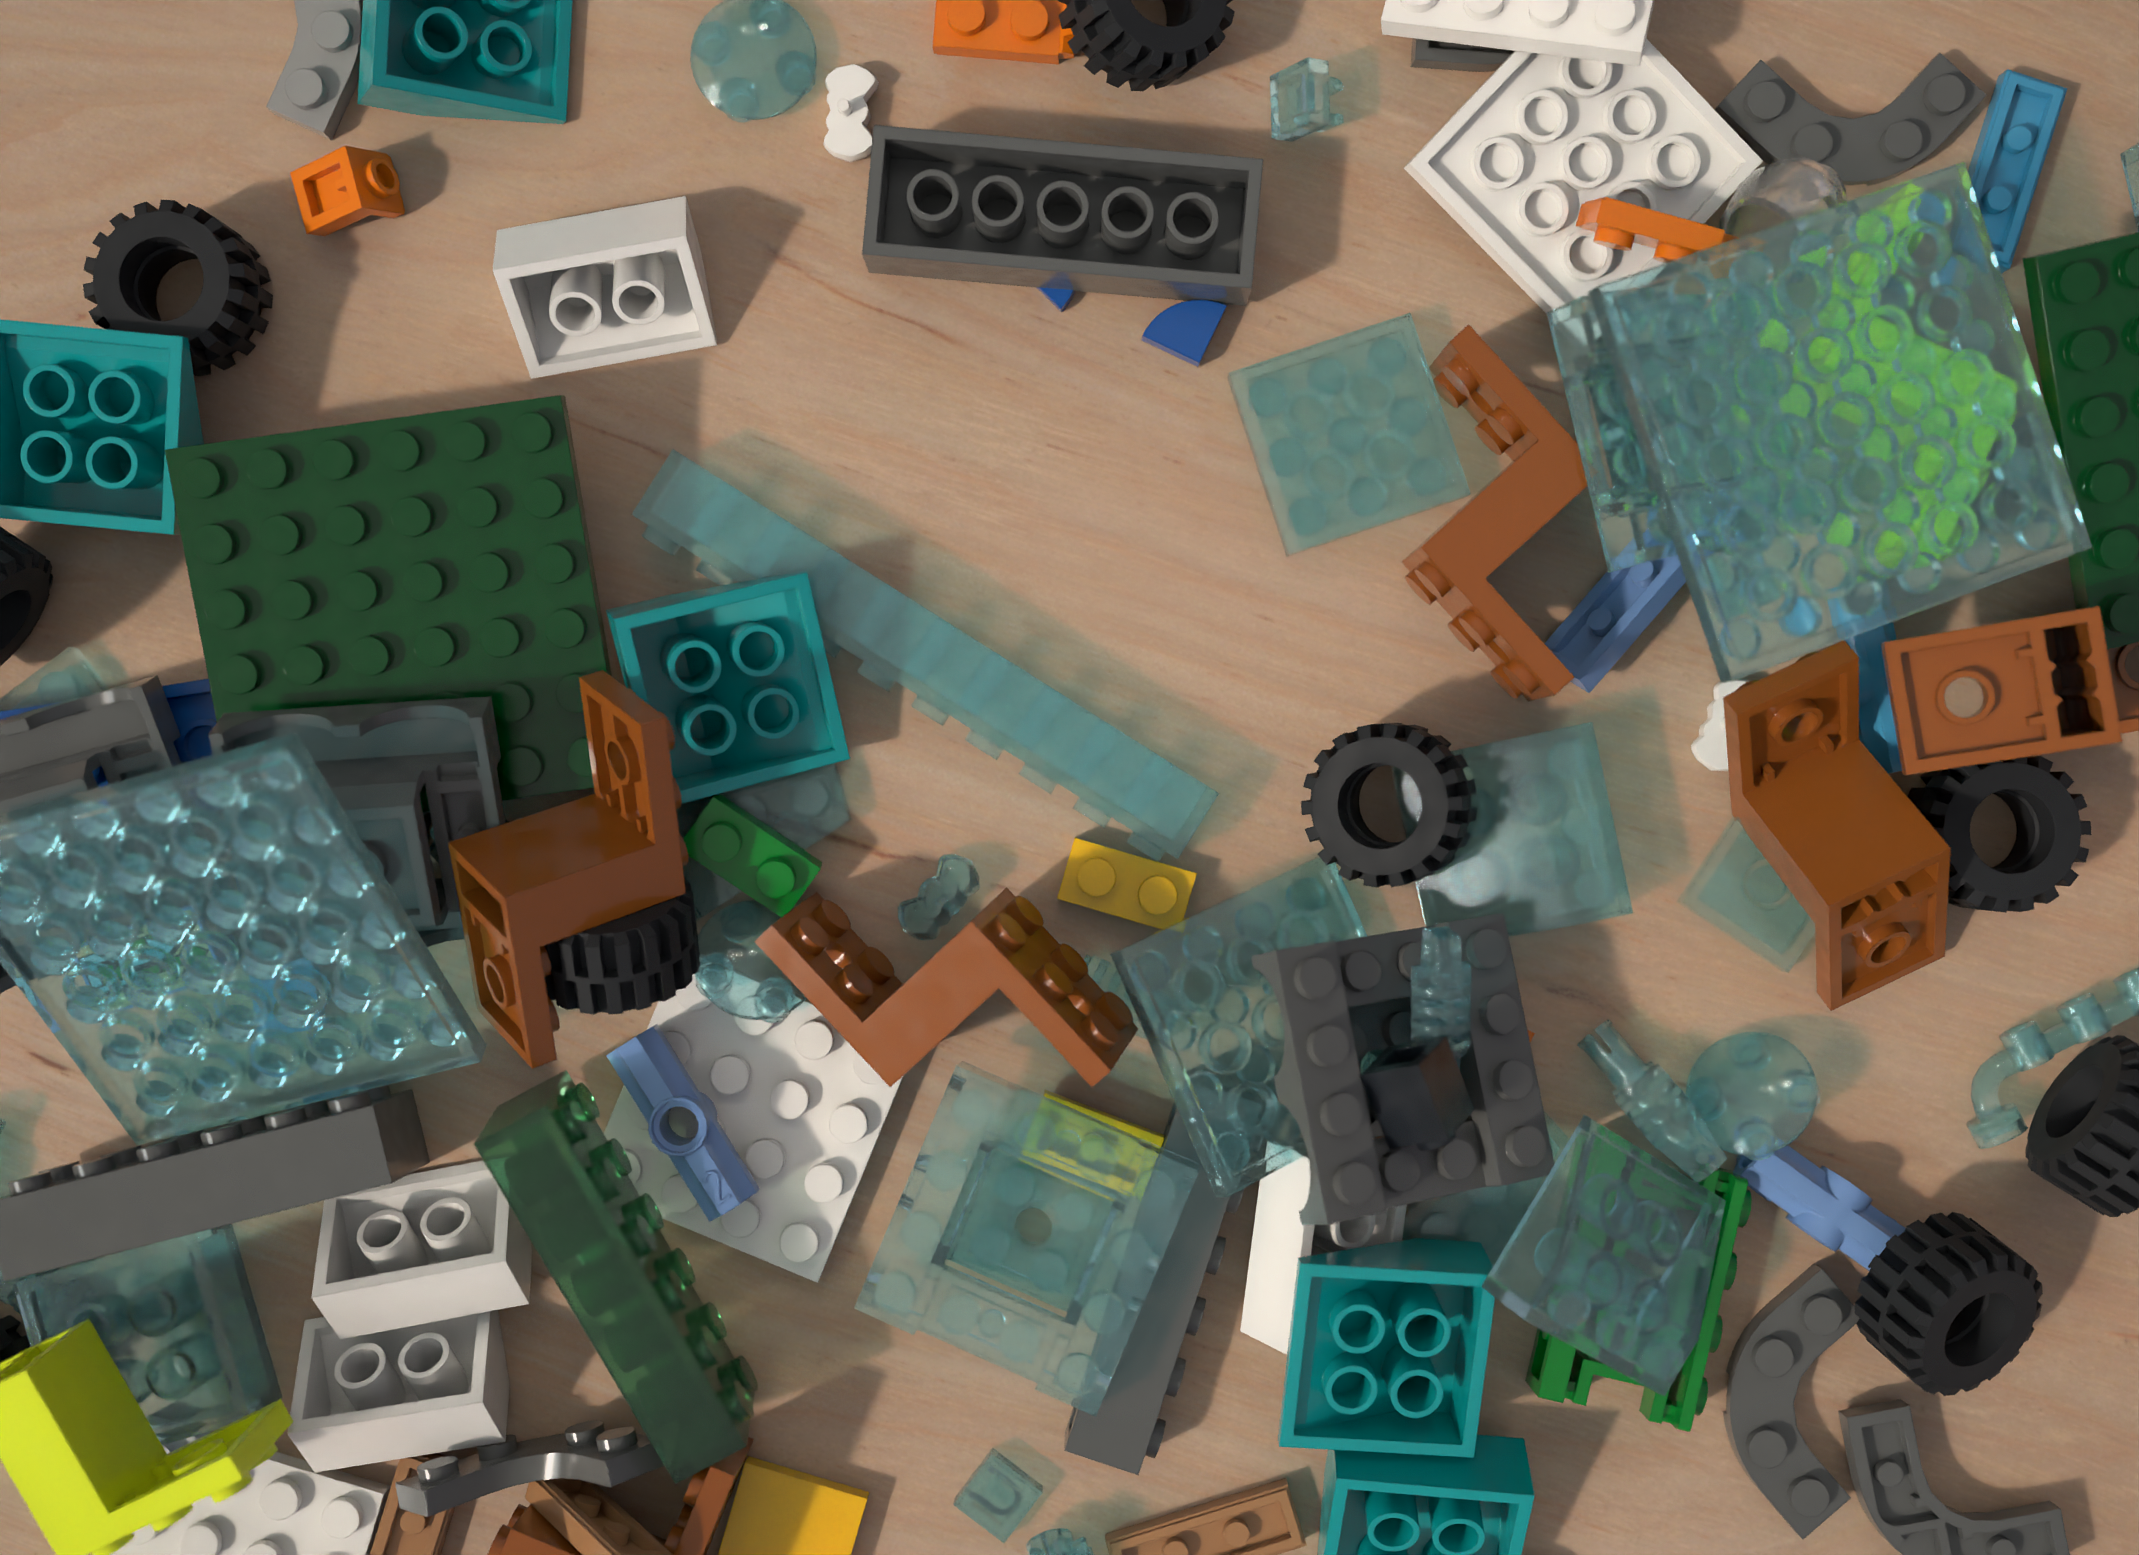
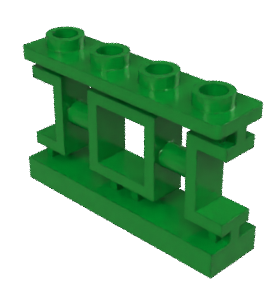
[1525,1135,1752,1432]

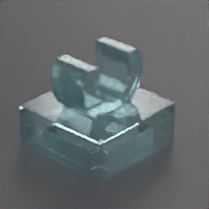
[1270,57,1344,142]

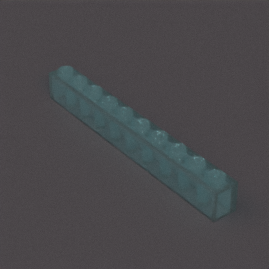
[632,449,1219,862]

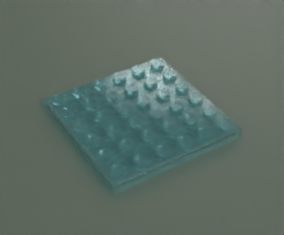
[1588,162,2092,682]
[0,733,487,1145]

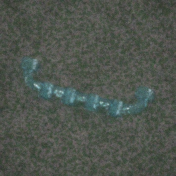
[1966,968,2139,1149]

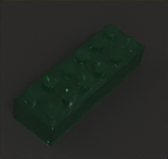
[474,1070,758,1484]

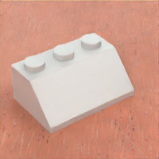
[493,196,717,379]
[1240,1141,1407,1355]
[311,1155,532,1340]
[287,1310,510,1473]

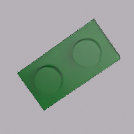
[683,794,822,917]

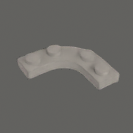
[266,0,363,140]

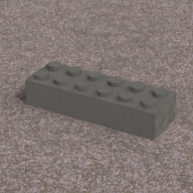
[862,125,1263,306]
[0,1083,430,1282]

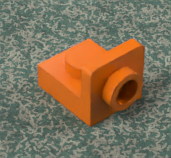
[290,145,405,236]

